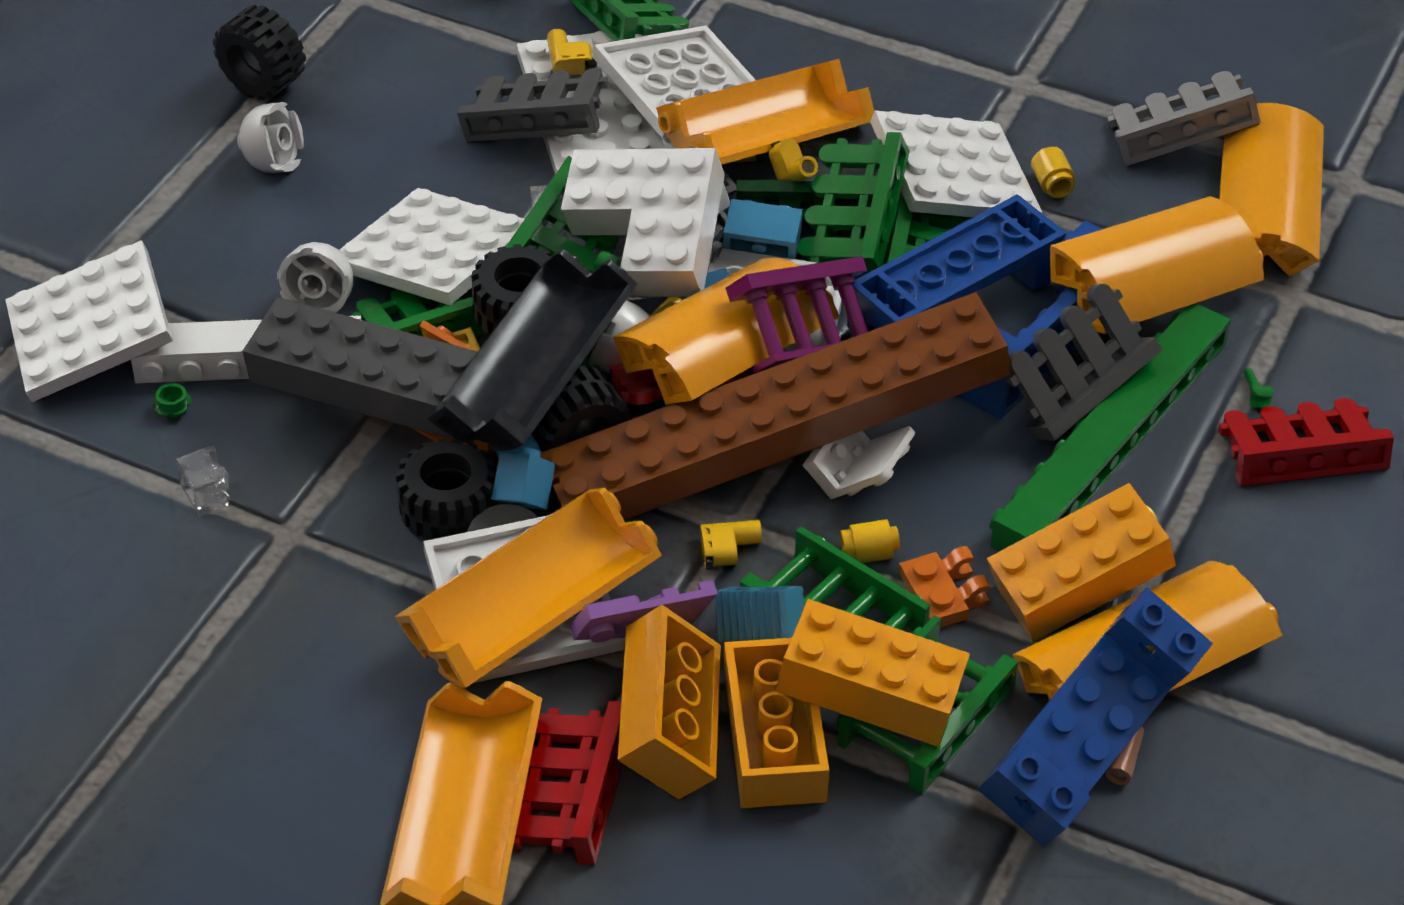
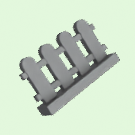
[1107,71,1261,166]

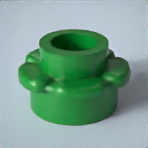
[153,383,192,418]

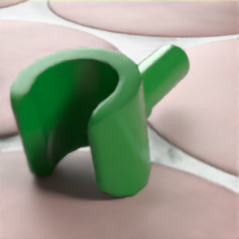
[1244,368,1274,409]

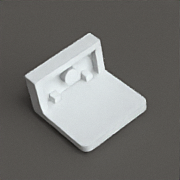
[803,426,915,499]

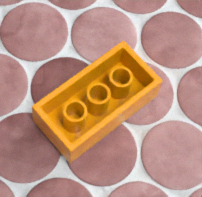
[987,483,1176,642]
[775,599,970,747]
[618,605,721,799]
[723,638,829,808]

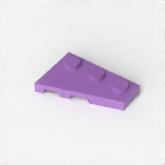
[570,580,718,643]

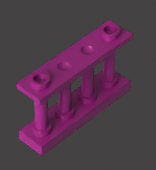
[725,256,868,374]

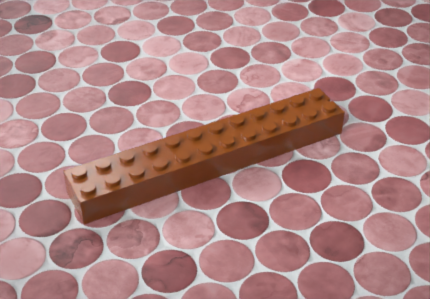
[540,292,1010,520]

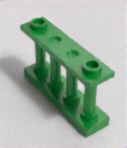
[740,526,930,631]
[836,615,1018,794]

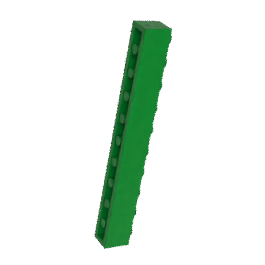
[989,303,1231,552]

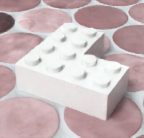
[561,148,725,297]

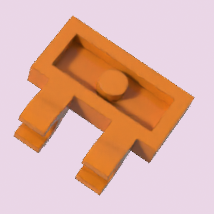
[899,546,990,628]

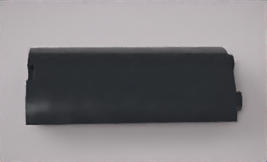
[428,249,638,451]

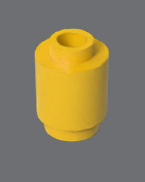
[1031,147,1075,198]
[840,519,900,563]

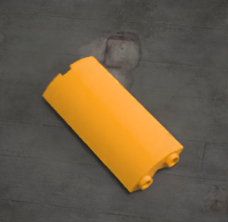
[656,58,874,165]
[1219,103,1324,277]
[1050,196,1264,334]
[613,257,840,405]
[394,487,662,688]
[1012,561,1283,700]
[380,681,543,905]

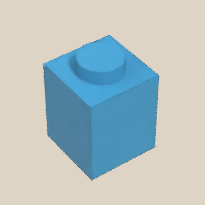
[491,447,555,510]

